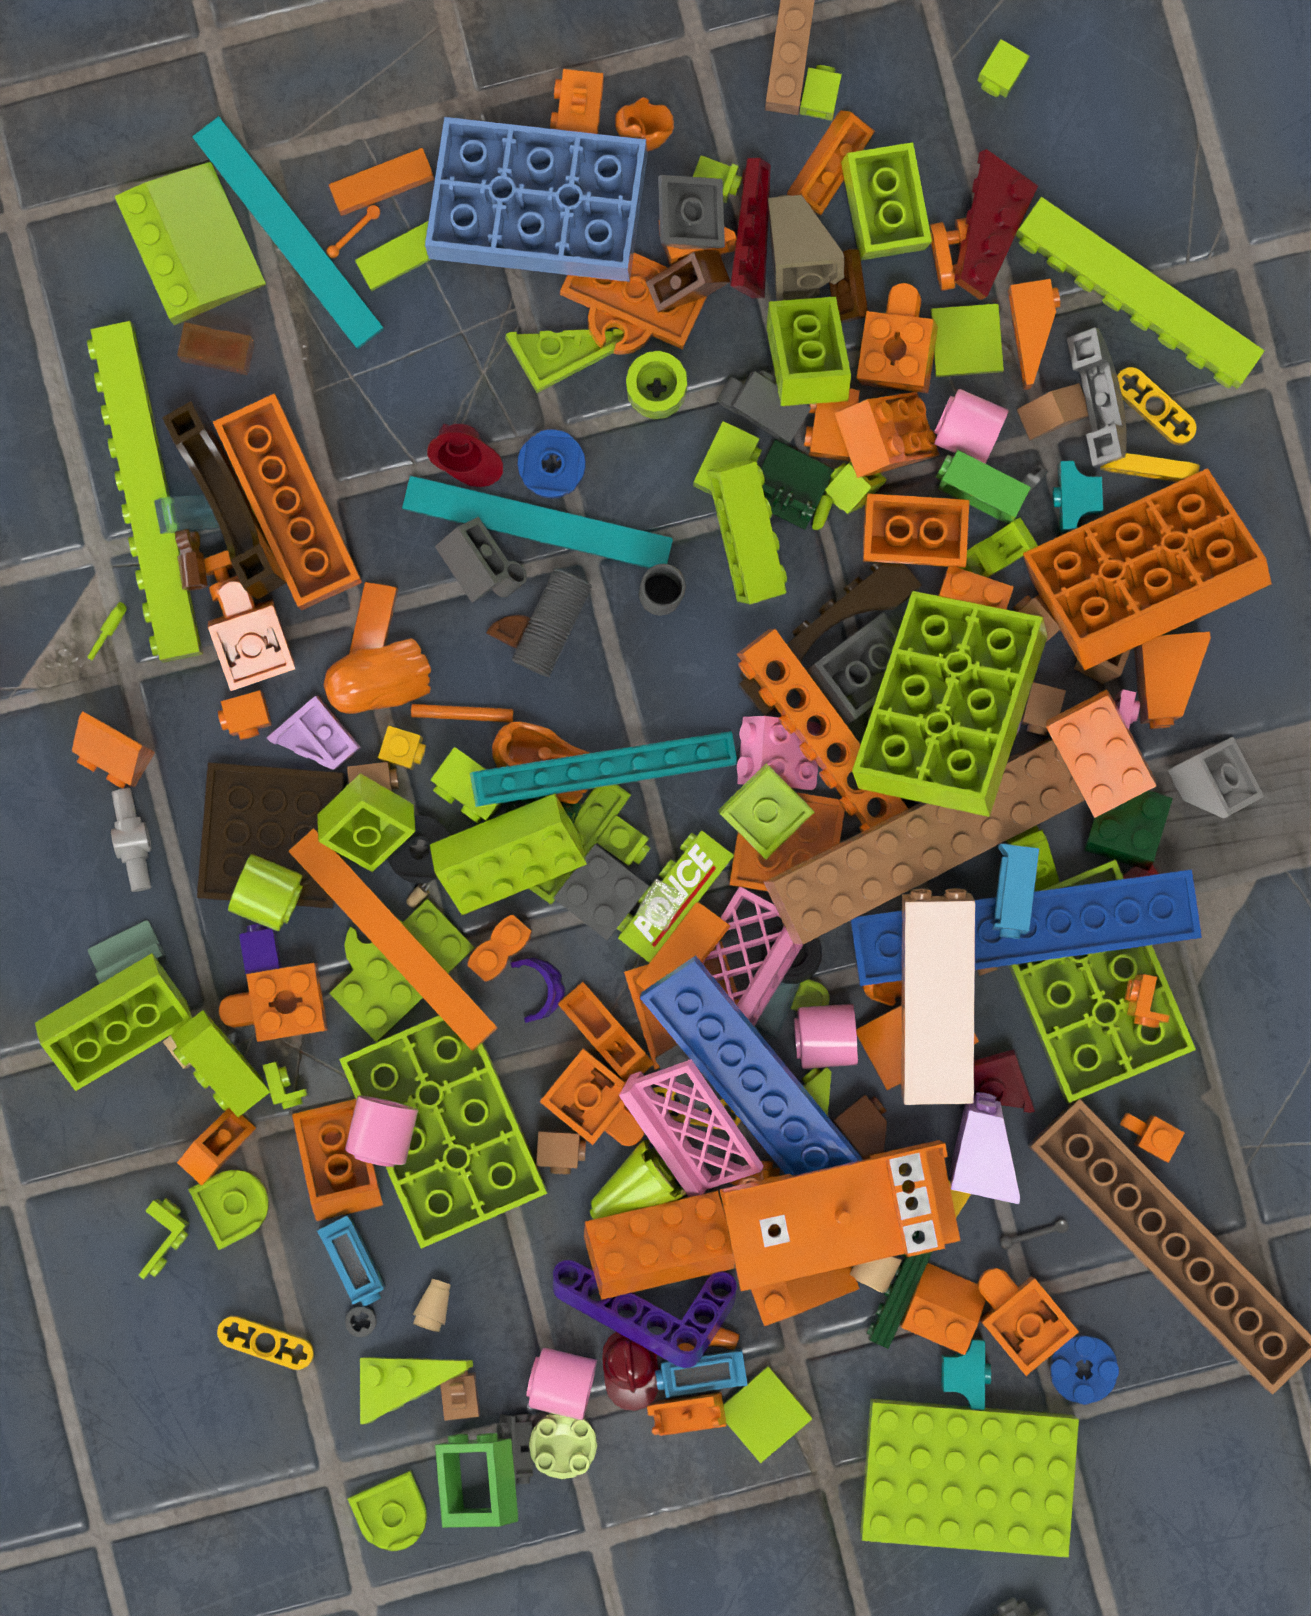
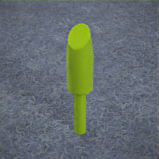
[812,468,837,530]
[87,602,127,661]

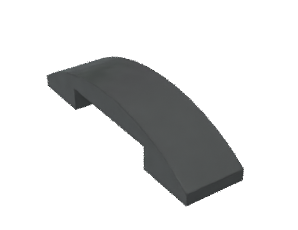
[1067,327,1127,467]

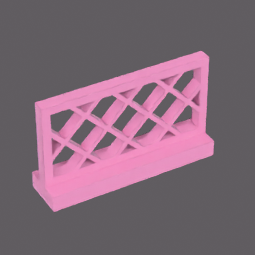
[702,887,803,1026]
[619,1059,764,1197]

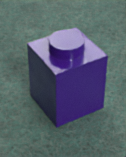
[239,924,282,974]

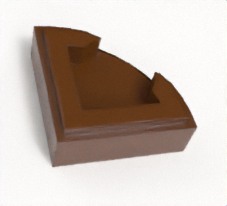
[486,615,531,649]

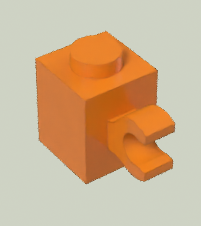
[1119,1113,1185,1163]

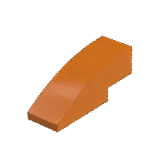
[558,982,655,1082]

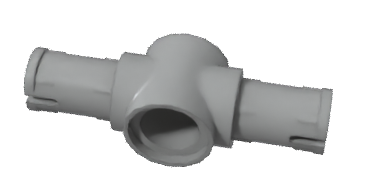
[111,788,152,892]

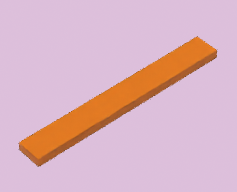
[289,828,498,1051]

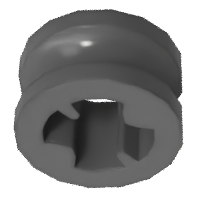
[345,1305,377,1337]

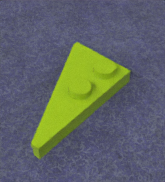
[505,329,624,393]
[360,1357,473,1424]

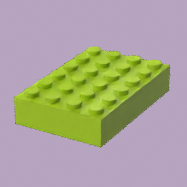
[852,591,1048,817]
[1008,860,1196,1103]
[339,1016,548,1249]
[860,1399,1079,1558]

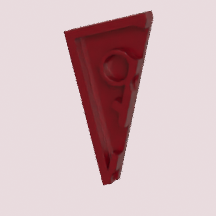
[974,1049,1035,1113]

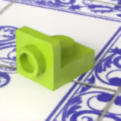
[693,155,742,203]
[596,815,651,867]
[263,1061,308,1109]

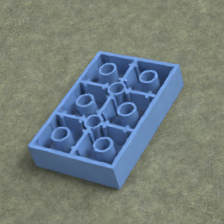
[425,117,648,282]

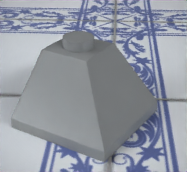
[1168,737,1264,819]

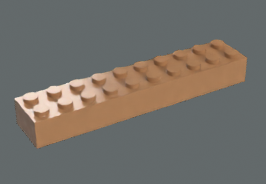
[764,736,1085,944]
[1027,1099,1311,1395]

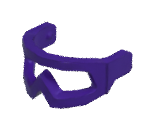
[510,958,565,1023]

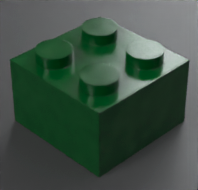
[1084,791,1173,870]

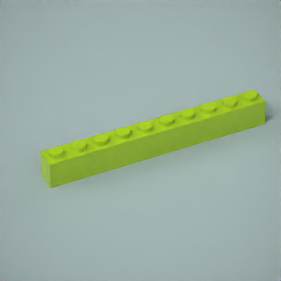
[87,321,203,663]

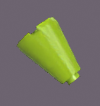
[590,1139,686,1219]

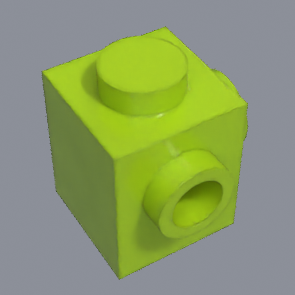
[825,462,887,514]

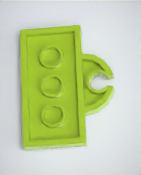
[329,899,475,1042]

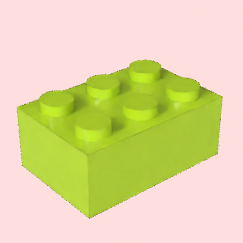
[841,142,932,261]
[767,297,851,406]

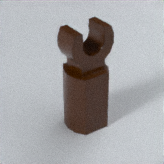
[175,529,208,591]

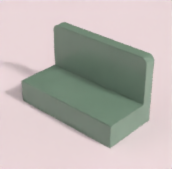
[88,920,166,984]

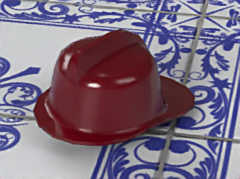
[427,423,503,487]
[602,1332,659,1411]

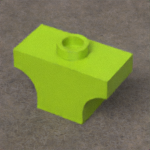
[1006,825,1060,892]

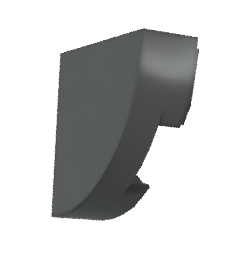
[1021,464,1049,497]

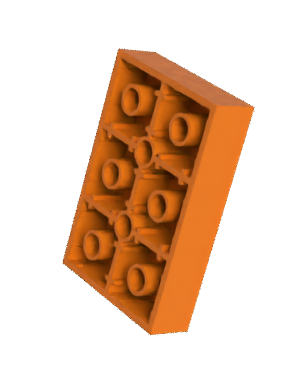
[1023,468,1272,671]

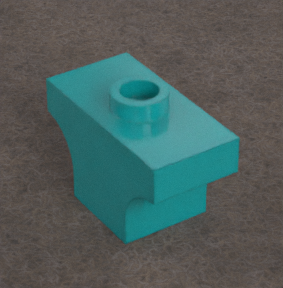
[1052,461,1103,533]
[941,1338,991,1410]

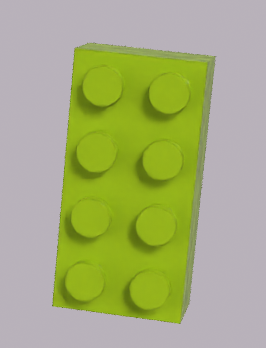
[430,793,587,915]
[35,953,192,1091]

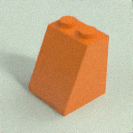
[1134,632,1211,729]

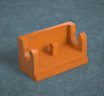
[647,1392,727,1436]

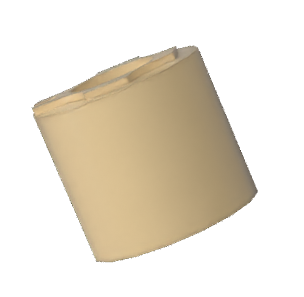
[850,1256,902,1293]

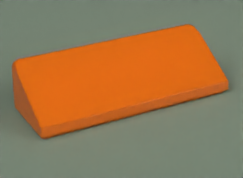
[787,110,875,216]
[328,148,435,216]
[349,582,398,654]
[636,902,731,990]

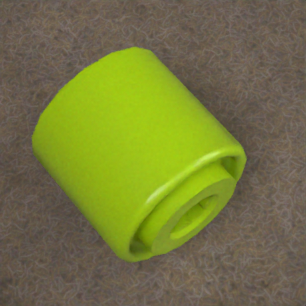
[626,351,687,419]
[228,854,303,931]

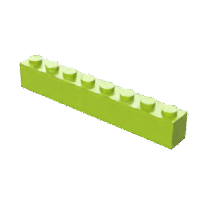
[1016,197,1265,389]

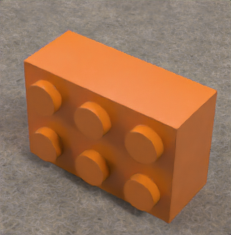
[1046,689,1156,818]

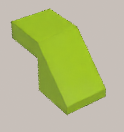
[959,518,1038,578]

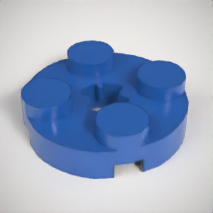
[518,429,586,499]
[1049,1335,1119,1405]

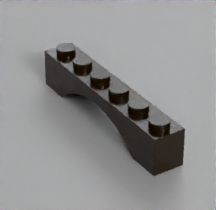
[162,401,287,599]
[738,562,922,716]

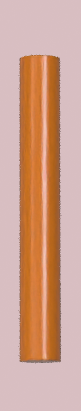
[411,704,514,722]

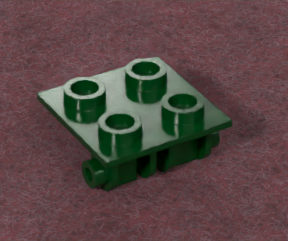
[761,440,835,530]

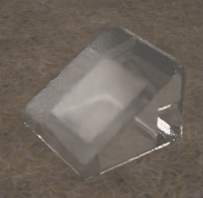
[636,879,686,931]

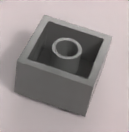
[553,844,649,941]

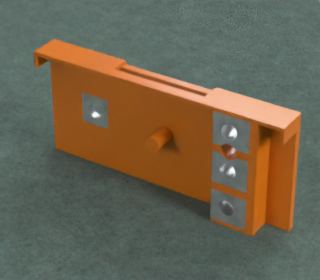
[720,1140,960,1291]

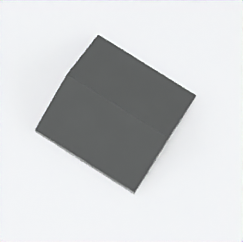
[658,175,725,249]

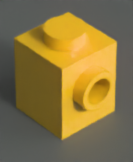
[378,726,426,770]

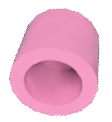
[934,389,1009,464]
[794,1004,858,1069]
[345,1096,418,1167]
[526,1348,597,1421]

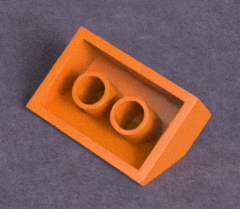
[863,494,969,568]

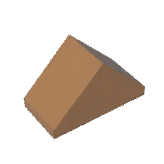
[1017,383,1089,441]

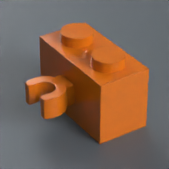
[550,69,604,134]

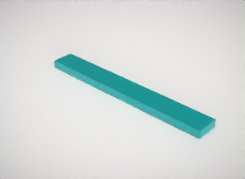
[192,116,384,350]
[402,476,673,569]
[470,731,738,807]

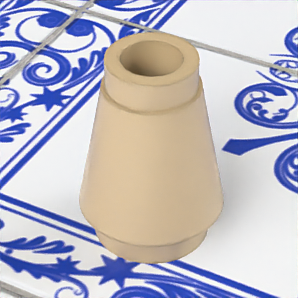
[413,1279,451,1332]

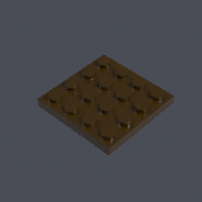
[197,762,345,909]

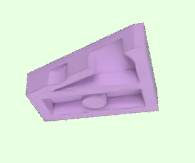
[267,696,361,770]

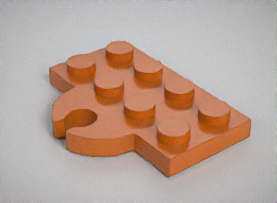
[560,253,708,355]

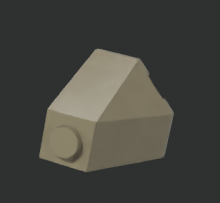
[768,195,844,301]

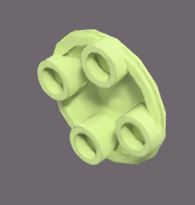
[529,1413,597,1479]

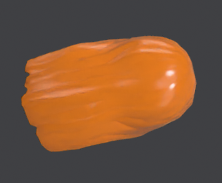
[324,638,431,714]
[492,722,590,804]

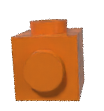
[217,690,272,740]

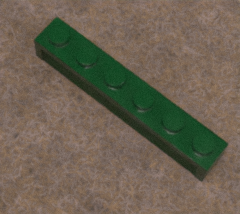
[866,1230,932,1349]

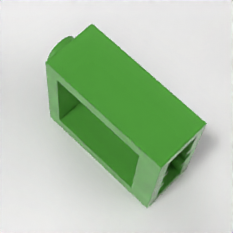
[936,450,1031,525]
[435,1433,518,1528]

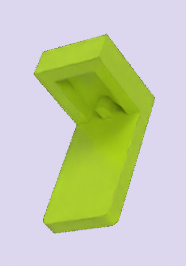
[138,1198,189,1280]

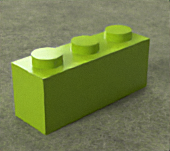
[171,1010,270,1117]

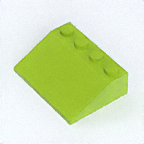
[114,162,266,326]

